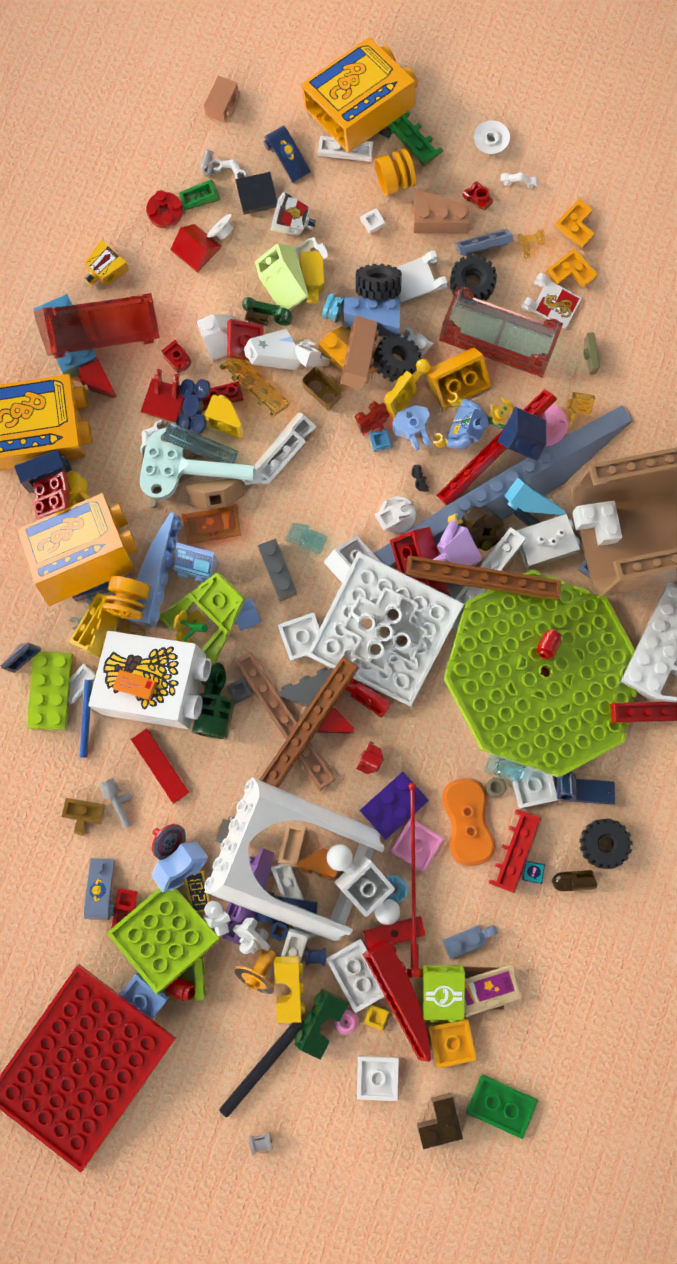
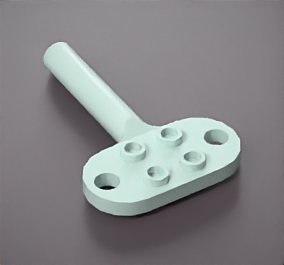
[140,429,256,500]

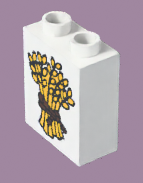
[88,631,211,729]

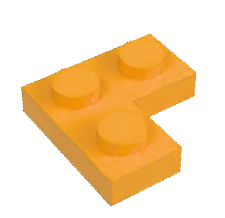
[554,199,595,249]
[546,248,598,288]

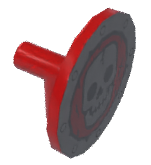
[152,824,186,860]

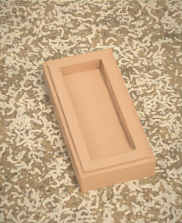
[278,824,306,868]

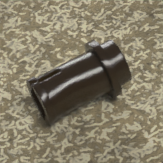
[245,309,269,326]

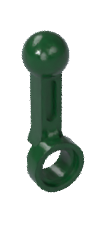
[242,297,292,326]

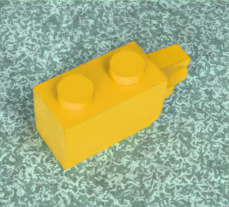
[298,251,325,305]

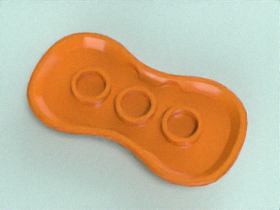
[442,778,496,866]

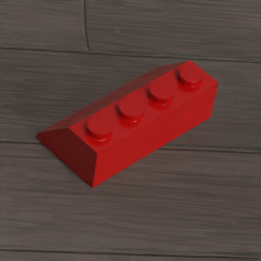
[390,527,451,597]

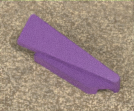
[222,848,274,945]

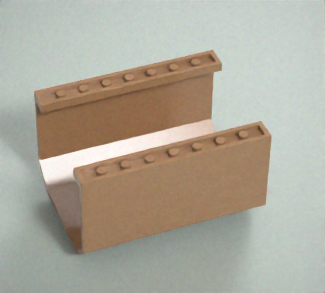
[573,447,677,597]

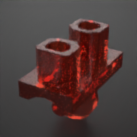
[354,401,390,436]

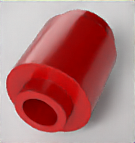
[536,629,562,660]
[165,977,195,1002]

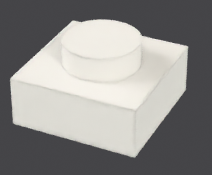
[361,208,385,234]

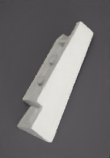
[242,412,316,485]

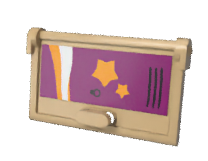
[464,964,521,1017]

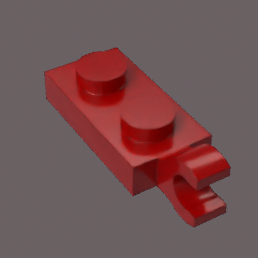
[345,679,391,718]

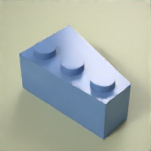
[344,297,400,337]

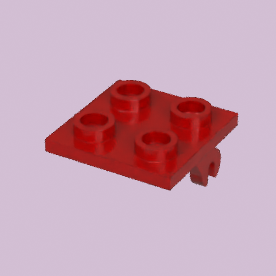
[140,369,185,423]

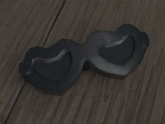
[411,465,429,492]

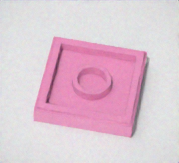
[390,818,444,873]

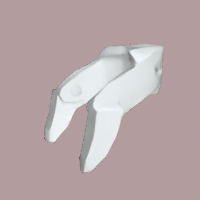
[295,237,328,259]

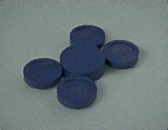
[176,379,211,434]

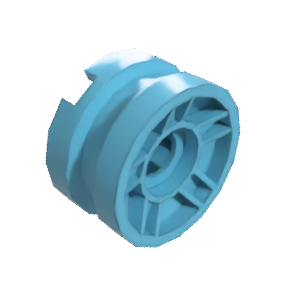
[322,293,344,323]
[386,875,407,903]

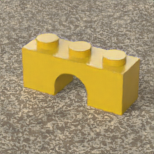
[274,956,305,1023]

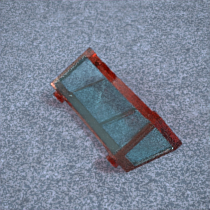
[439,286,563,378]

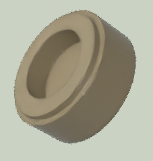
[486,778,506,798]

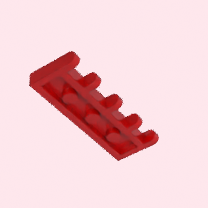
[489,809,542,894]

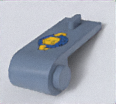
[84,858,115,920]

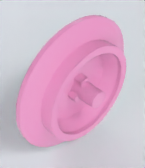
[522,404,568,447]

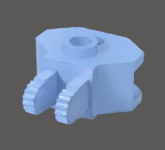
[392,405,431,451]

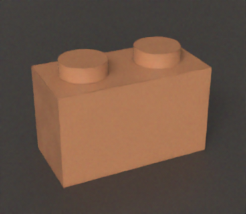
[204,75,240,123]

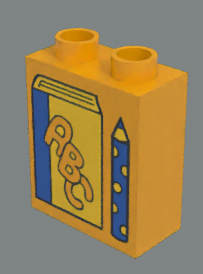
[301,37,418,153]
[0,374,93,470]
[17,493,139,607]

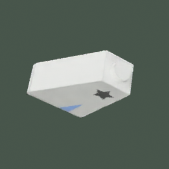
[244,329,301,370]

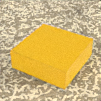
[364,1004,390,1031]

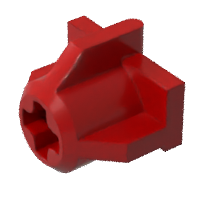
[356,741,384,774]

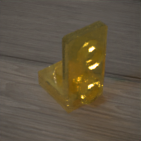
[566,392,595,427]

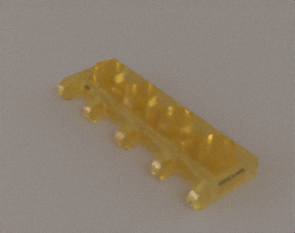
[219,358,290,417]

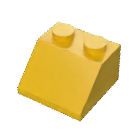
[205,395,244,440]

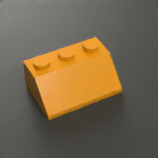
[318,326,378,375]
[426,347,492,410]

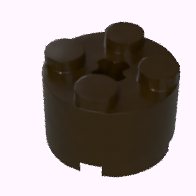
[462,506,506,551]

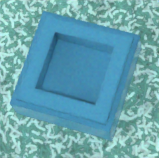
[369,428,392,452]

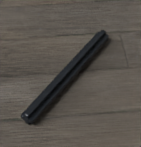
[219,1019,305,1117]

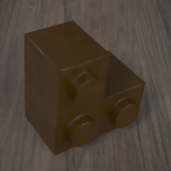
[417,1093,463,1149]

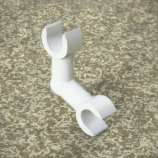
[212,159,247,179]
[500,172,539,189]
[140,420,166,455]

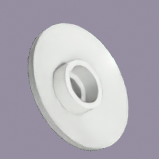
[474,120,510,154]

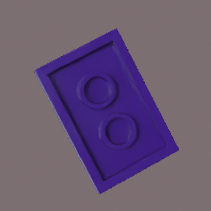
[359,772,429,840]

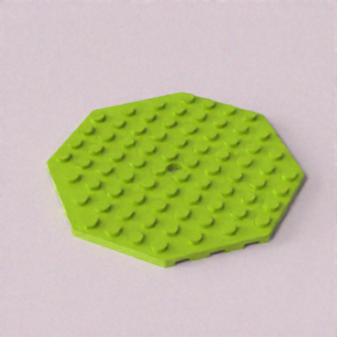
[444,569,637,777]

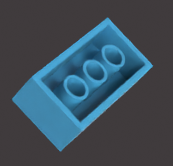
[33,294,97,378]

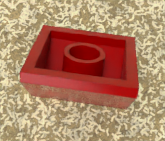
[170,224,222,273]

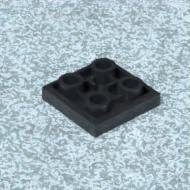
[235,172,278,215]

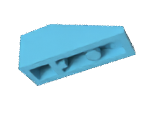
[504,478,566,515]

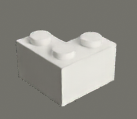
[572,500,622,546]

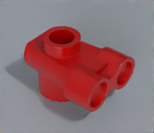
[462,181,493,210]

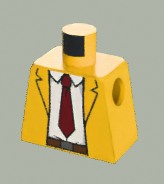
[83,240,129,286]

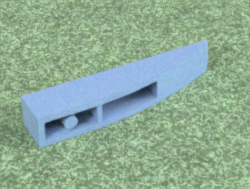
[127,512,182,627]

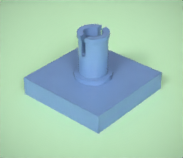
[120,972,169,1019]

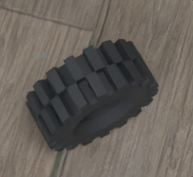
[450,254,497,305]
[356,264,402,301]
[372,333,422,382]
[579,819,633,869]

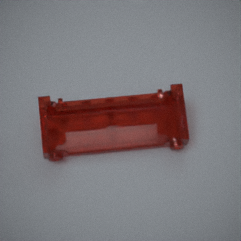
[34,293,160,359]

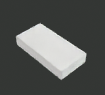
[68,663,96,705]

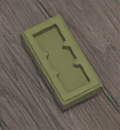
[583,332,600,375]

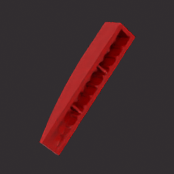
[362,941,432,1062]

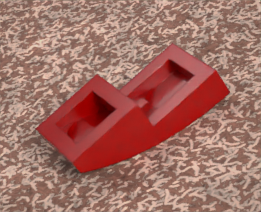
[111,888,138,929]

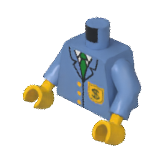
[433,392,489,449]

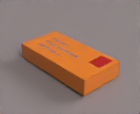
[113,670,157,701]

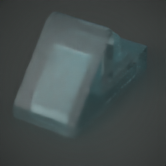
[285,523,327,555]
[484,754,526,783]

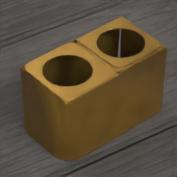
[303,366,341,410]

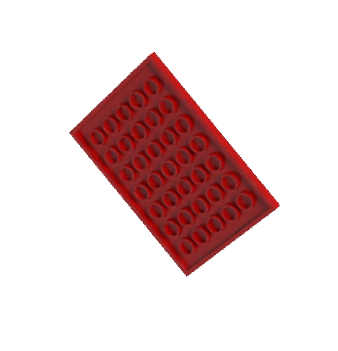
[0,964,176,1173]

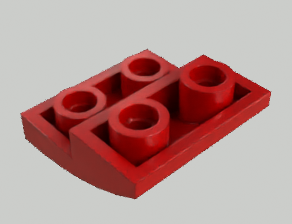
[32,472,69,520]

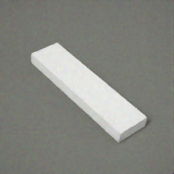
[271,864,317,940]

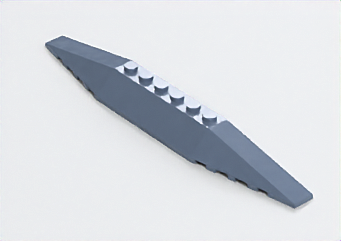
[373,405,633,568]

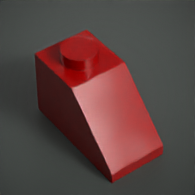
[78,359,117,398]
[316,708,354,734]

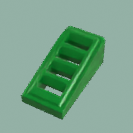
[179,179,220,210]

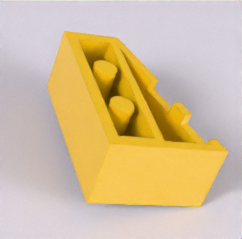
[69,593,120,659]

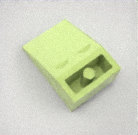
[255,243,309,310]

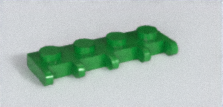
[388,111,443,166]

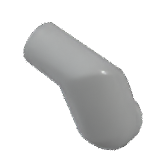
[200,149,214,177]

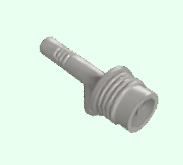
[99,778,132,829]

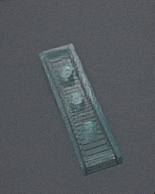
[162,422,239,464]

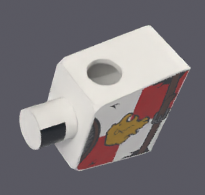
[270,192,316,236]

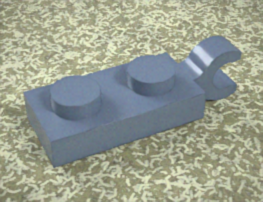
[442,925,498,959]

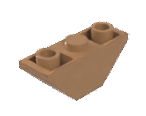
[186,479,244,509]

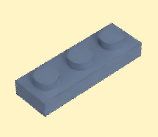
[455,229,513,256]

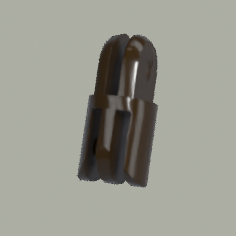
[552,870,597,892]

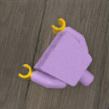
[433,513,483,567]

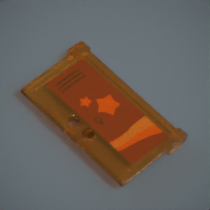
[181,504,241,545]

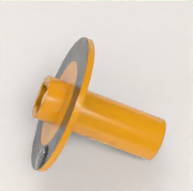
[234,949,276,994]

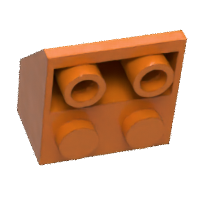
[297,848,337,880]

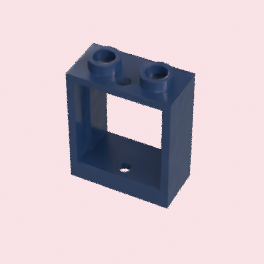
[14,450,72,494]

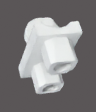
[202,901,231,936]
[233,918,270,954]

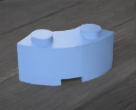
[152,841,208,892]

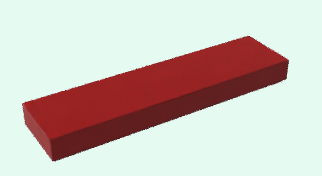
[610,702,677,723]
[131,728,190,804]

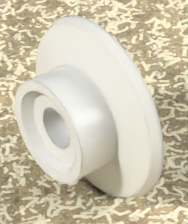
[207,214,233,240]

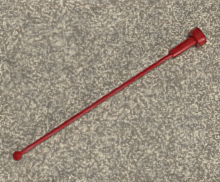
[407,783,423,978]

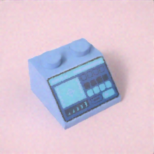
[173,543,218,583]

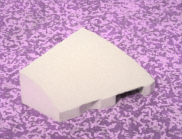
[295,339,331,367]

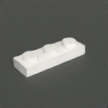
[318,136,373,162]

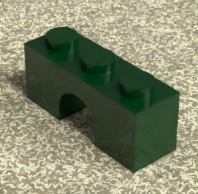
[294,989,348,1060]

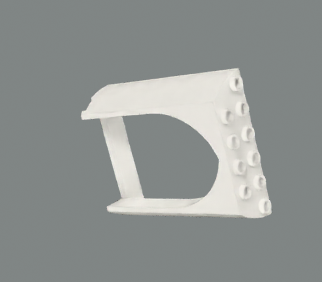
[205,777,384,941]

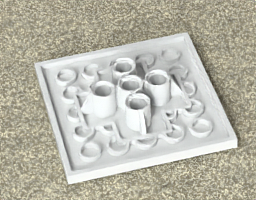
[306,551,464,707]

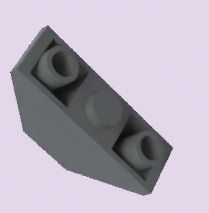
[279,667,333,707]

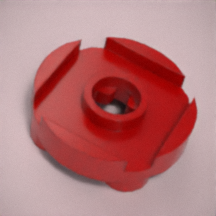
[146,190,183,228]

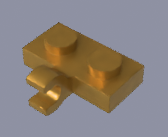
[62,798,105,836]

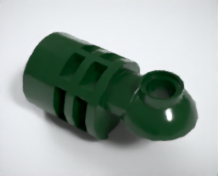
[192,663,235,740]

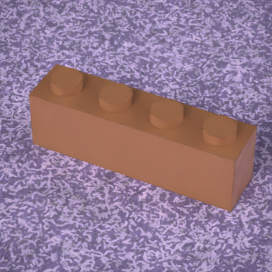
[340,315,379,390]

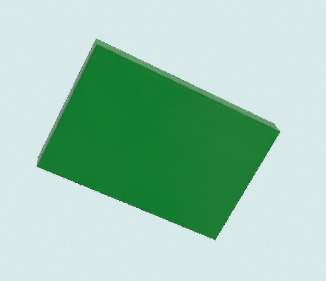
[466,1073,538,1139]

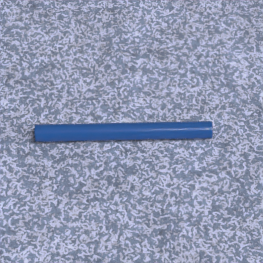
[79,679,92,757]

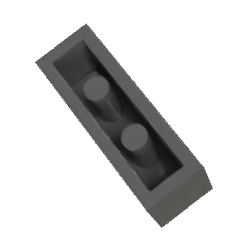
[258,538,297,602]

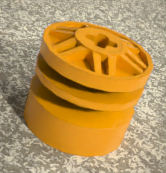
[374,148,416,196]
[102,576,151,620]

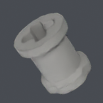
[249,1131,273,1155]

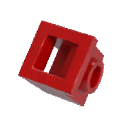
[161,339,191,374]

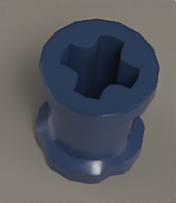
[270,921,289,940]
[305,947,326,966]

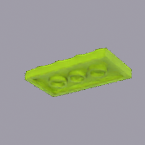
[27,652,73,730]

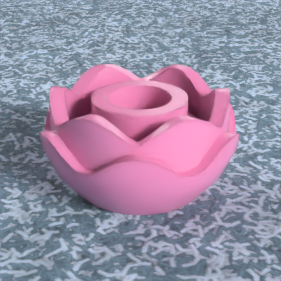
[334,1008,359,1035]

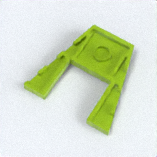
[159,573,246,665]

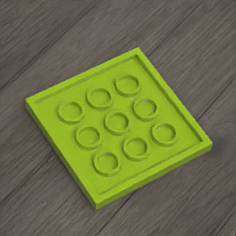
[106,888,220,995]

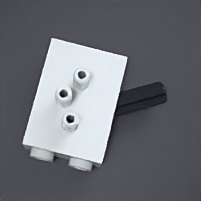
[514,508,581,570]

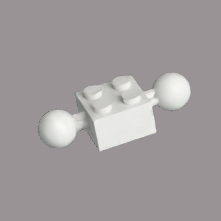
[327,844,400,925]

